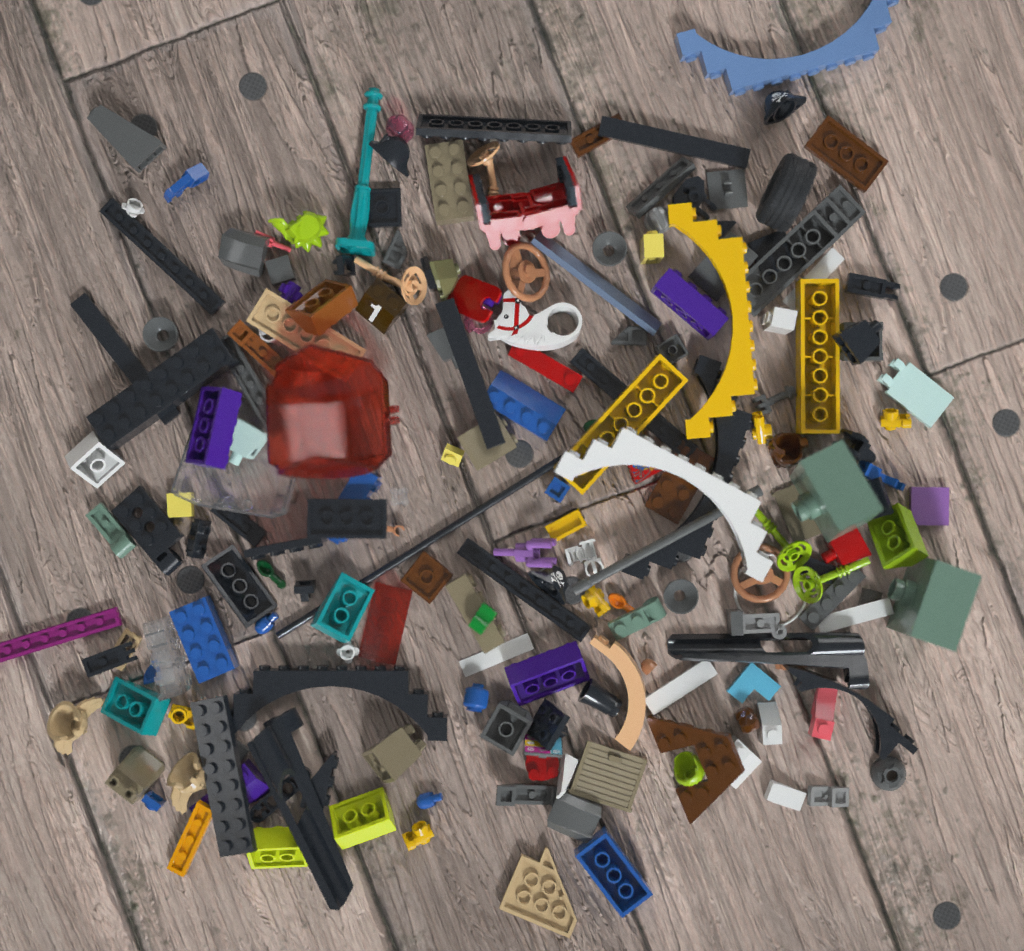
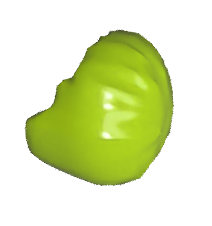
[673,751,705,787]

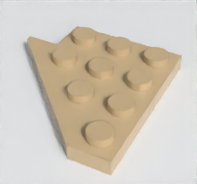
[499,846,577,938]

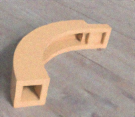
[590,634,646,751]

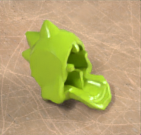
[268,210,329,252]

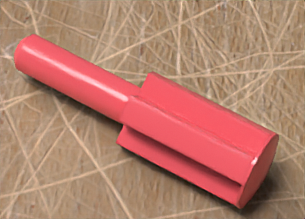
[254,230,292,252]

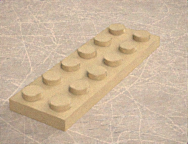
[246,288,366,383]

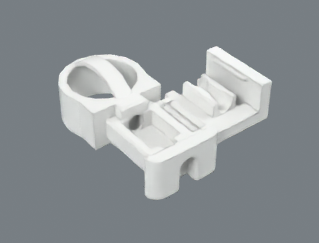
[564,538,604,576]

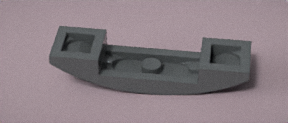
[495,783,570,807]

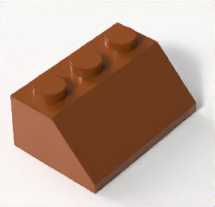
[285,279,358,336]

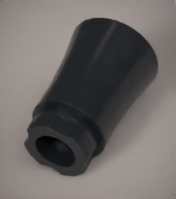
[578,678,623,717]

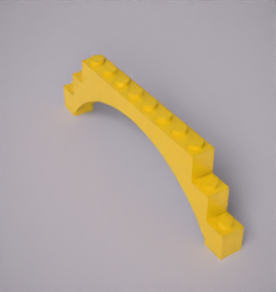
[667,202,758,439]

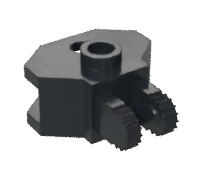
[672,176,717,221]
[832,428,876,463]

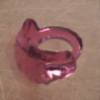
[464,306,493,334]

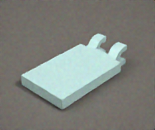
[877,358,954,428]

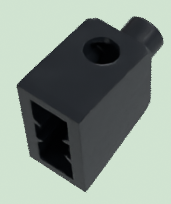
[832,320,882,366]

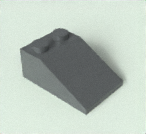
[688,230,758,302]

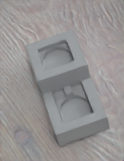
[807,785,849,808]

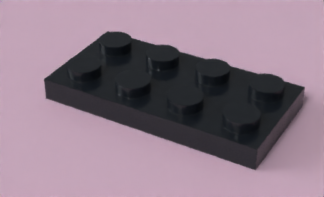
[307,498,387,539]
[244,538,327,560]

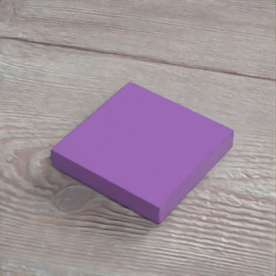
[909,487,949,526]

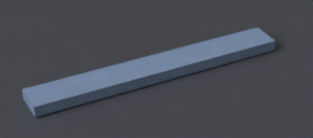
[531,231,662,335]

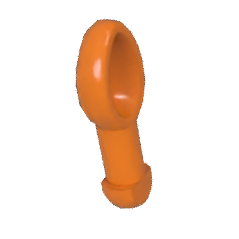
[608,593,635,613]

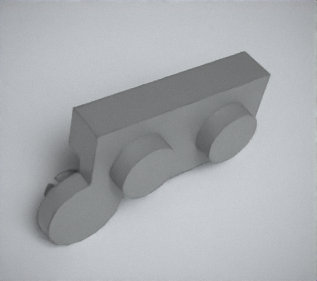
[743,613,787,640]

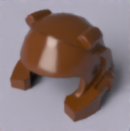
[768,432,808,468]

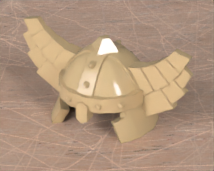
[47,697,105,755]
[167,752,206,815]

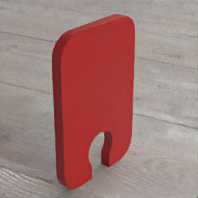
[449,275,502,323]

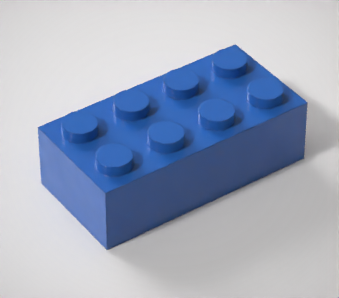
[327,465,382,545]
[169,595,240,684]
[574,827,653,918]

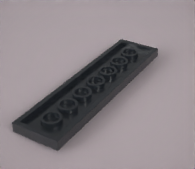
[416,114,572,145]
[190,695,258,857]

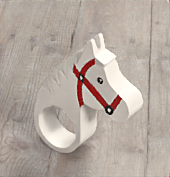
[488,289,582,351]

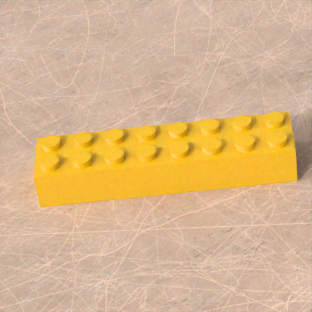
[795,279,840,435]
[553,354,688,495]

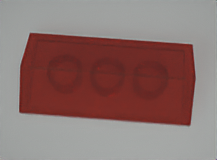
[358,582,413,665]

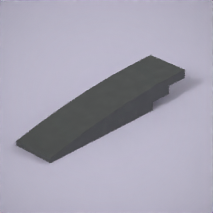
[745,184,866,317]

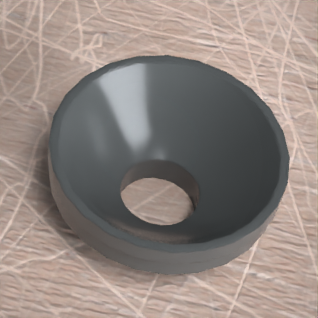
[592,231,627,267]
[142,317,179,352]
[663,579,699,614]
[870,755,906,791]

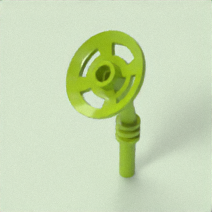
[755,508,812,572]
[793,557,871,604]

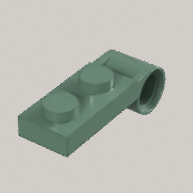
[85,503,137,559]
[608,596,667,641]

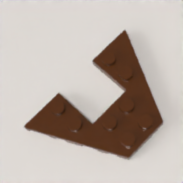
[646,715,745,824]

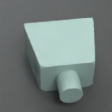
[229,418,270,466]

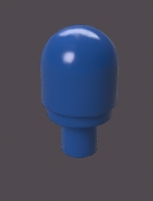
[255,612,279,634]
[416,792,443,809]

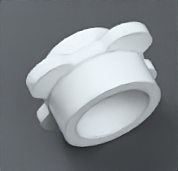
[121,198,145,218]
[336,641,360,663]

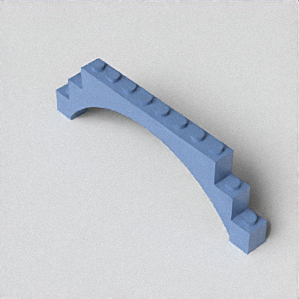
[674,0,899,96]

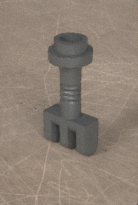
[752,385,797,415]

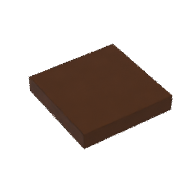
[400,550,454,604]

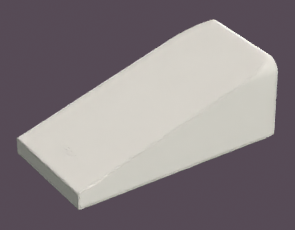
[556,754,578,799]
[764,779,807,811]

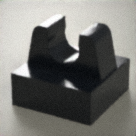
[332,255,356,277]
[294,580,316,602]

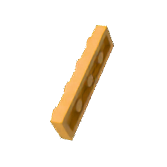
[167,800,212,877]

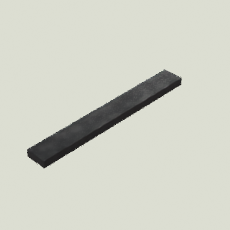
[598,116,751,169]
[99,197,226,316]
[70,293,181,425]
[435,298,506,450]
[570,348,698,458]
[457,538,592,642]

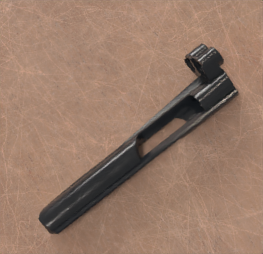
[667,632,870,689]
[247,707,354,910]

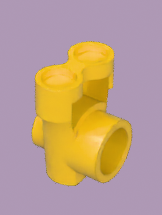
[880,408,912,431]
[751,411,773,444]
[581,585,611,617]
[168,704,195,730]
[401,820,434,851]

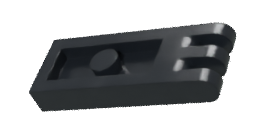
[81,641,138,678]

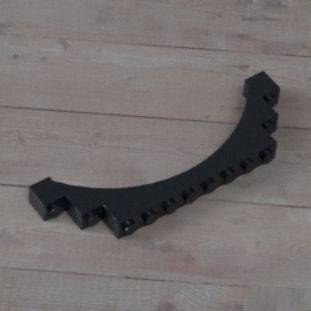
[621,355,753,580]
[230,665,448,741]

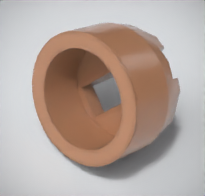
[641,659,657,675]

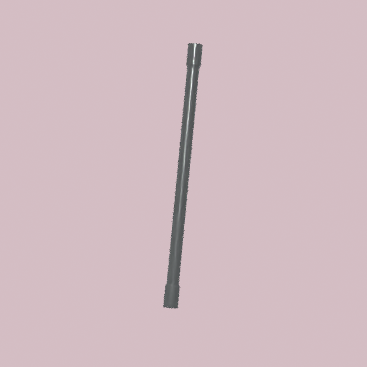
[571,485,763,596]

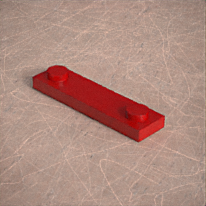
[507,346,583,393]

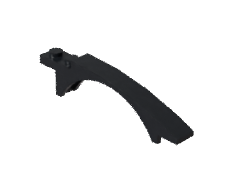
[783,665,918,760]

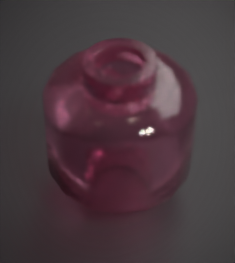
[386,114,414,142]

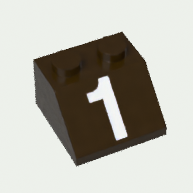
[355,278,409,334]

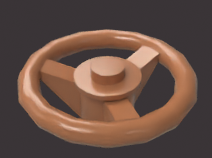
[502,242,550,302]
[730,543,790,603]

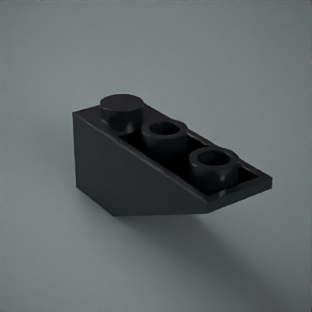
[300,751,339,811]

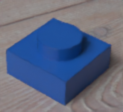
[544,476,570,503]
[141,790,166,812]

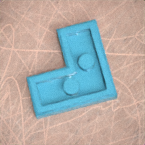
[726,663,781,703]

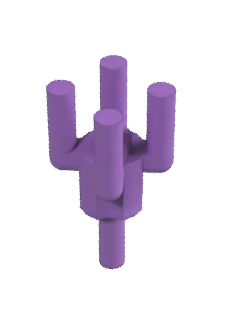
[493,538,557,568]

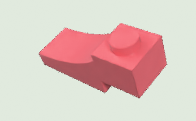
[808,681,839,741]

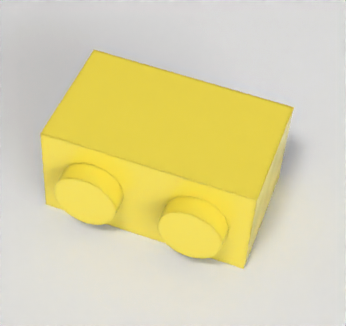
[639,231,664,264]

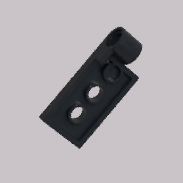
[111,486,184,576]

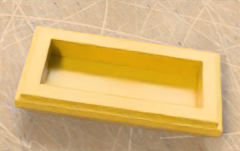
[545,509,587,541]

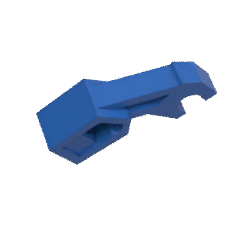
[164,162,209,203]
[858,460,906,491]

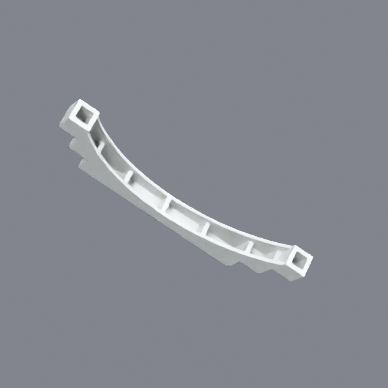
[554,426,773,582]

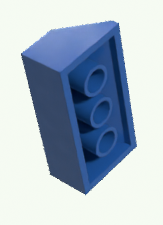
[487,370,566,442]

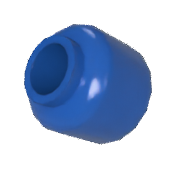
[463,683,489,713]

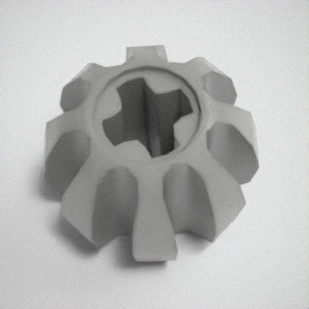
[644,207,671,234]

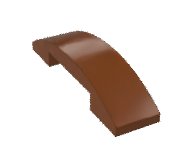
[227,320,298,386]

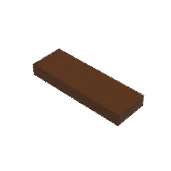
[569,113,622,159]

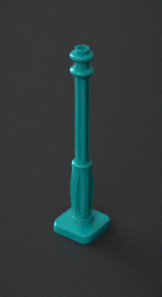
[335,87,383,257]

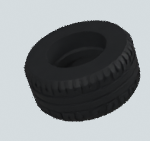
[756,153,818,232]

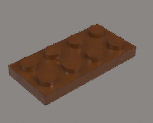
[804,115,889,193]
[644,440,715,525]

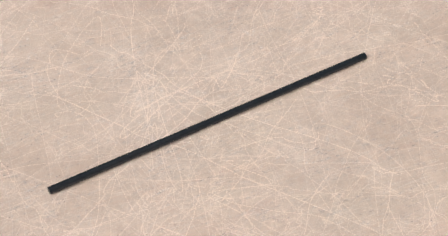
[276,451,567,639]

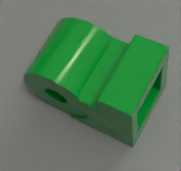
[468,601,498,635]

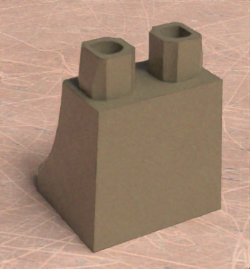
[362,723,426,783]
[105,745,165,804]

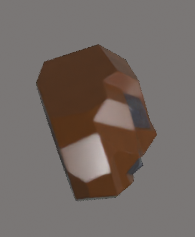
[734,706,760,733]

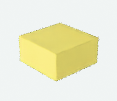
[167,492,195,518]

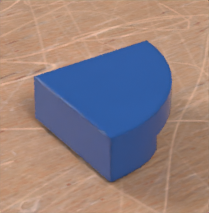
[143,660,164,685]

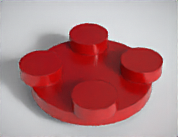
[525,755,559,781]

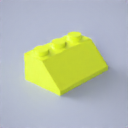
[329,787,396,850]
[246,826,308,869]

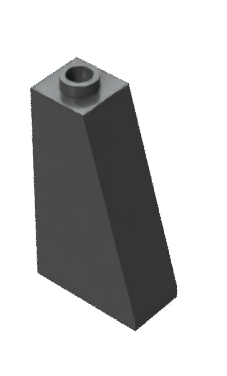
[87,105,167,173]

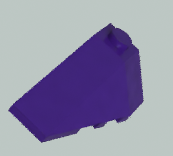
[189,758,270,812]

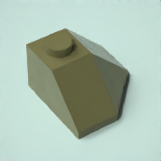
[429,259,461,301]

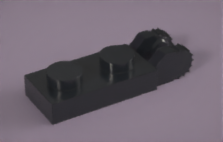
[845,273,900,301]

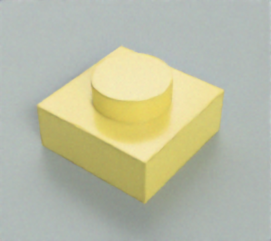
[441,443,465,467]

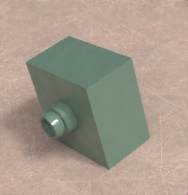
[789,440,884,543]
[886,558,982,652]

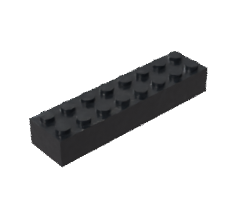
[86,328,240,450]

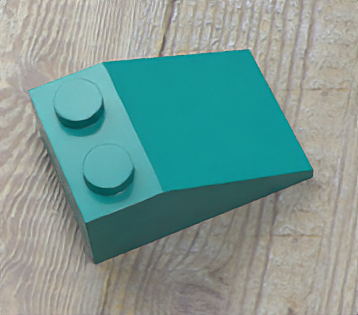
[310,572,375,643]
[100,676,171,736]

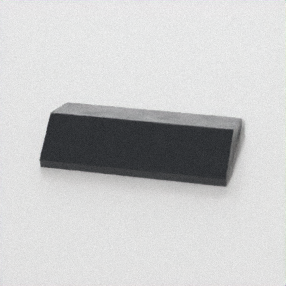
[201,544,277,628]

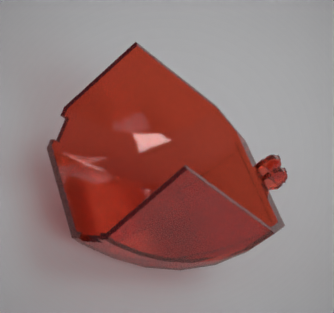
[266,343,400,479]

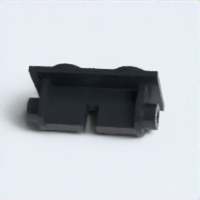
[185,518,212,559]

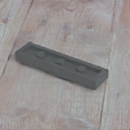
[626,156,696,219]
[798,563,866,631]

